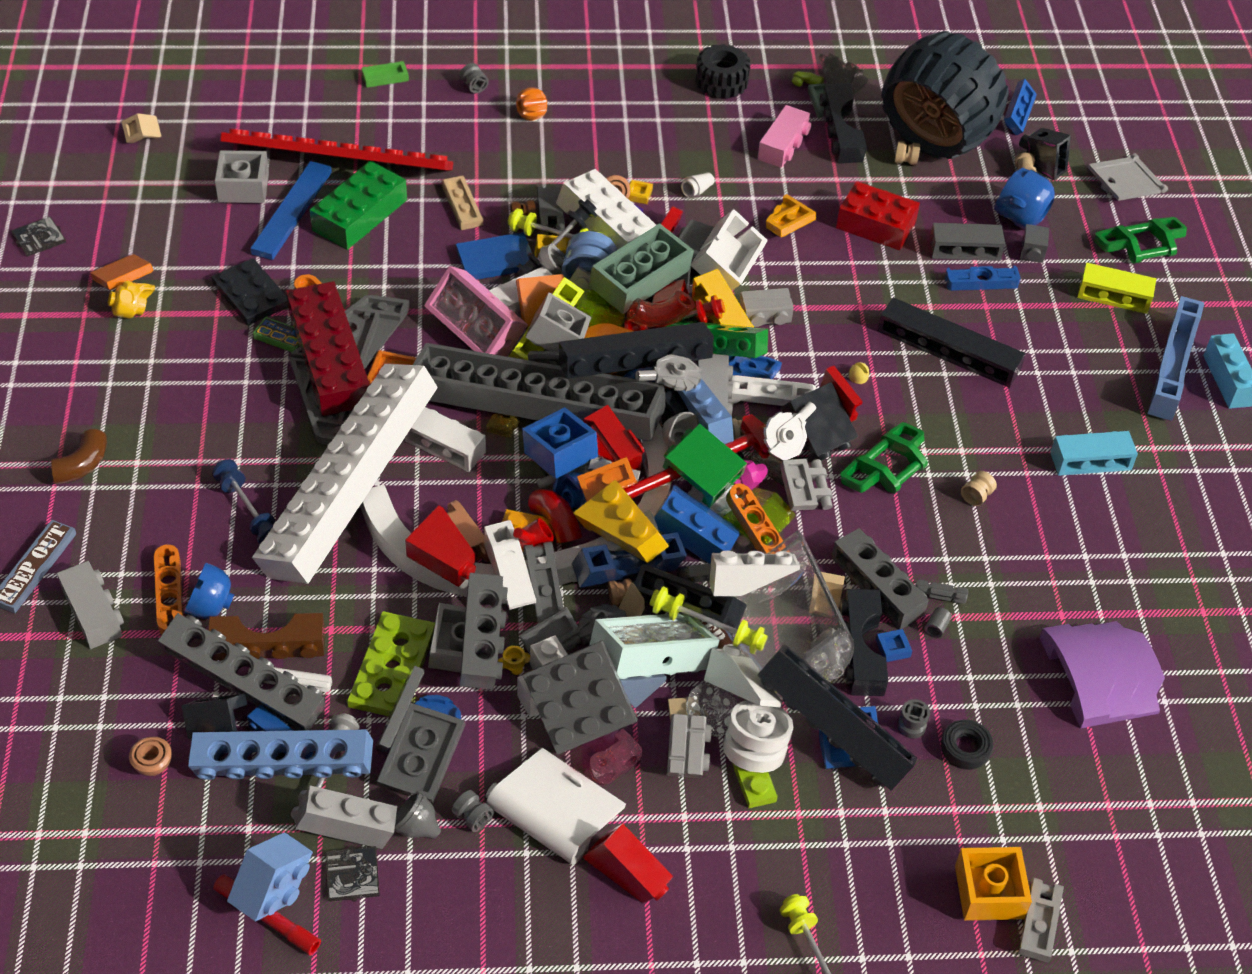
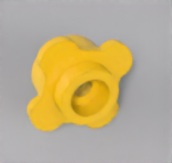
[498,646,530,675]

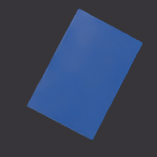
[456,232,532,280]

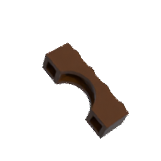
[209,613,325,661]

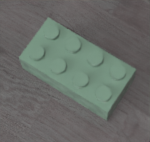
[589,223,694,314]

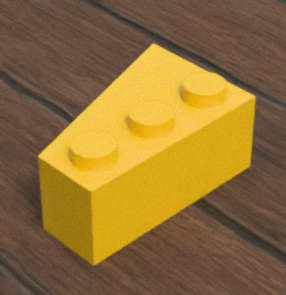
[690,269,754,327]
[573,480,669,563]

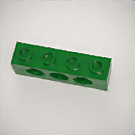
[666,320,768,358]

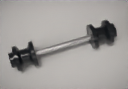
[517,199,597,276]

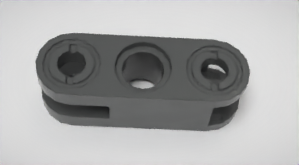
[537,184,564,236]

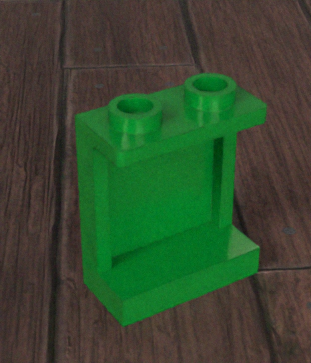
[663,424,747,508]

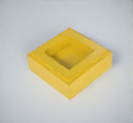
[628,180,653,204]

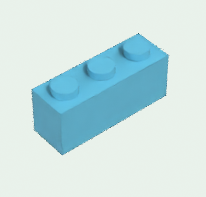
[1203,333,1252,409]
[1050,431,1138,476]

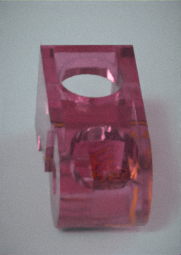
[590,728,642,785]

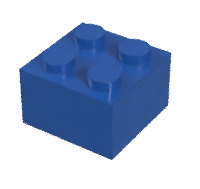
[522,407,598,479]

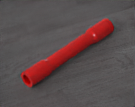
[213,874,321,956]

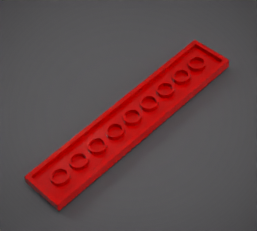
[221,128,453,170]

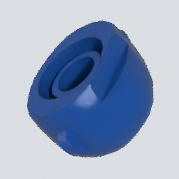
[994,168,1055,230]

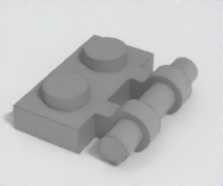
[779,459,833,511]

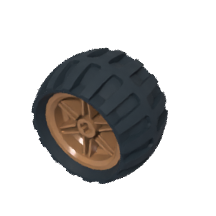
[881,31,1009,159]

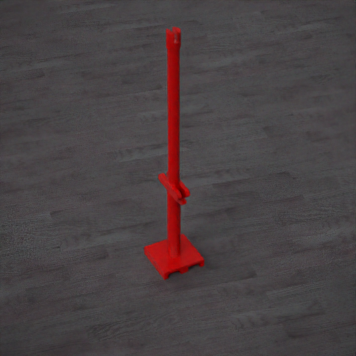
[624,365,863,499]

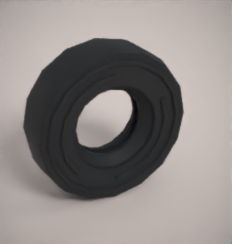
[941,719,993,770]

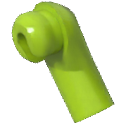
[792,71,824,87]

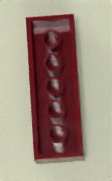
[286,281,370,416]

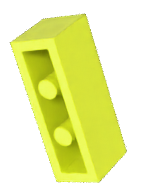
[1077,263,1156,314]

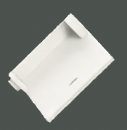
[486,748,626,865]

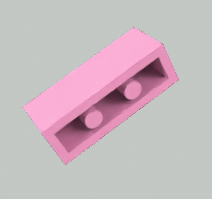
[758,105,811,168]

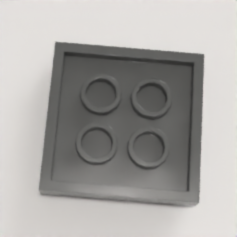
[523,640,638,755]

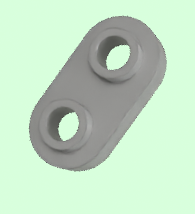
[538,244,565,275]

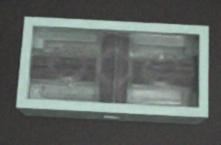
[589,613,719,679]

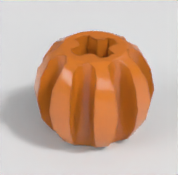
[516,87,547,121]

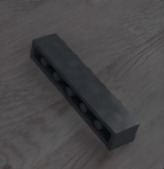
[877,297,1026,388]
[559,322,714,379]
[757,643,917,791]

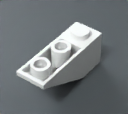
[484,520,536,610]
[709,551,800,596]

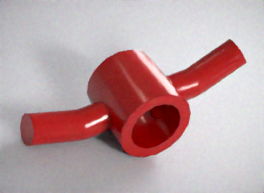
[513,518,554,550]

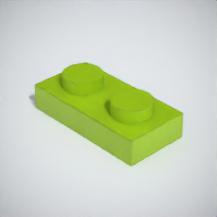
[732,762,777,808]

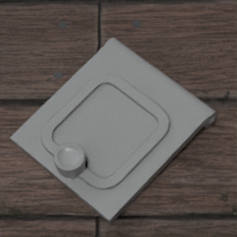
[1088,153,1168,201]

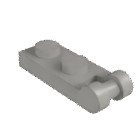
[1018,877,1064,963]

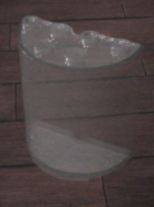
[730,530,854,700]

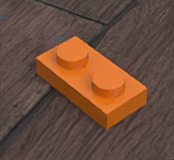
[577,457,637,501]

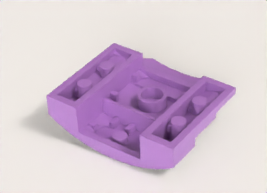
[1040,621,1165,728]

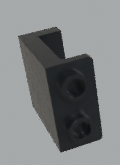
[780,382,858,461]

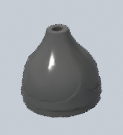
[394,791,441,839]

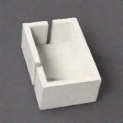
[691,209,768,291]

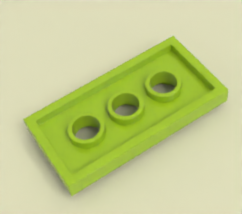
[347,611,435,716]

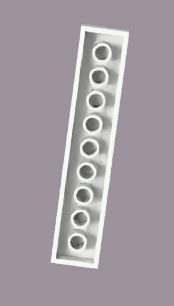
[252,364,438,584]

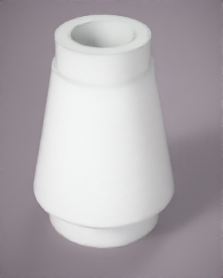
[681,172,714,198]

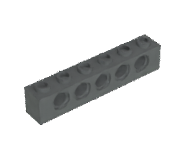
[158,613,326,731]

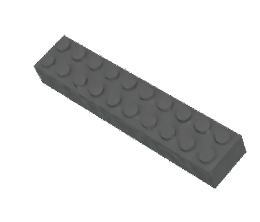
[413,343,666,441]

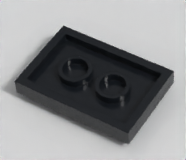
[211,258,288,326]

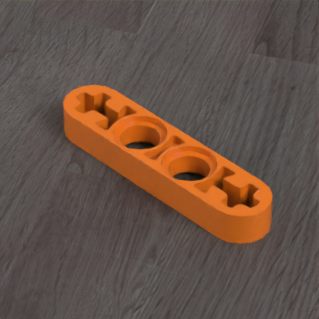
[726,483,791,554]
[154,545,184,635]

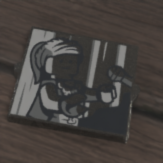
[11,216,66,257]
[326,846,380,902]

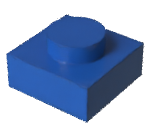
[875,629,912,662]

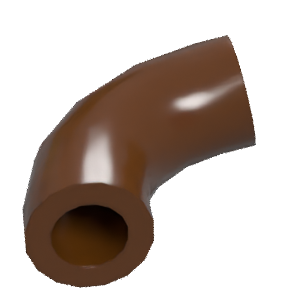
[51,429,107,484]

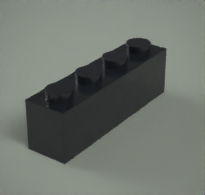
[634,564,747,629]

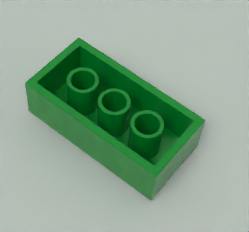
[310,161,407,250]

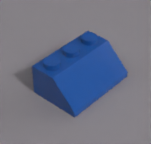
[654,485,740,564]

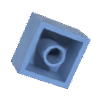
[227,832,313,922]

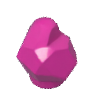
[733,460,768,490]

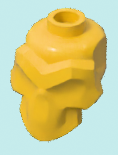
[108,281,155,319]

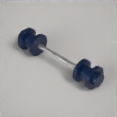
[212,459,275,544]

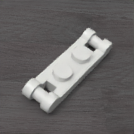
[728,375,816,406]

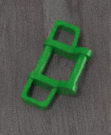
[1094,217,1187,264]
[840,422,928,494]

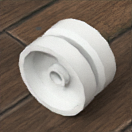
[723,700,793,773]

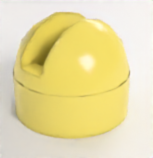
[849,362,869,384]

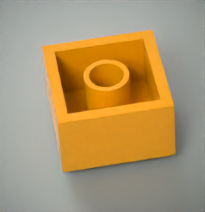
[955,847,1032,921]

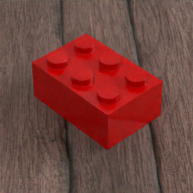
[836,181,920,251]

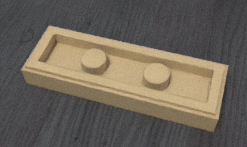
[442,176,483,230]

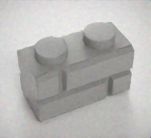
[739,288,793,327]
[667,714,711,778]

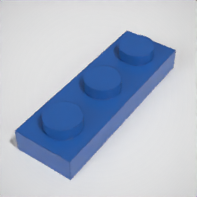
[1004,79,1037,135]

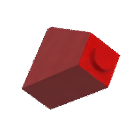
[405,505,476,587]
[582,823,673,903]

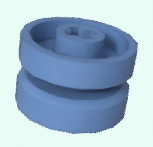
[561,231,617,280]

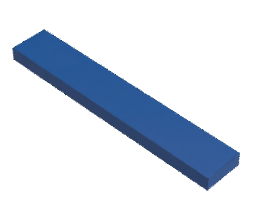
[251,161,332,260]

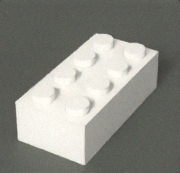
[556,169,656,250]

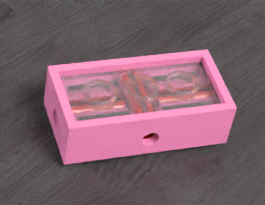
[424,266,528,357]

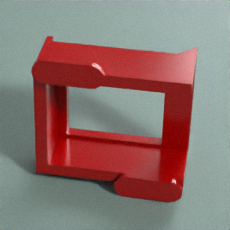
[583,405,645,474]

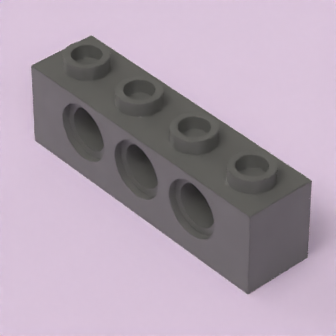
[831,528,929,630]
[459,573,508,690]

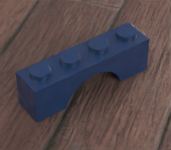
[571,532,687,588]

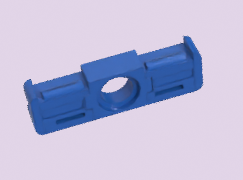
[945,265,1020,291]

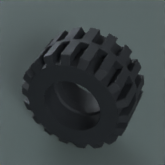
[695,44,751,98]

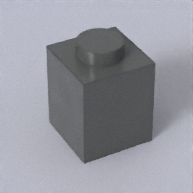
[1020,224,1049,263]

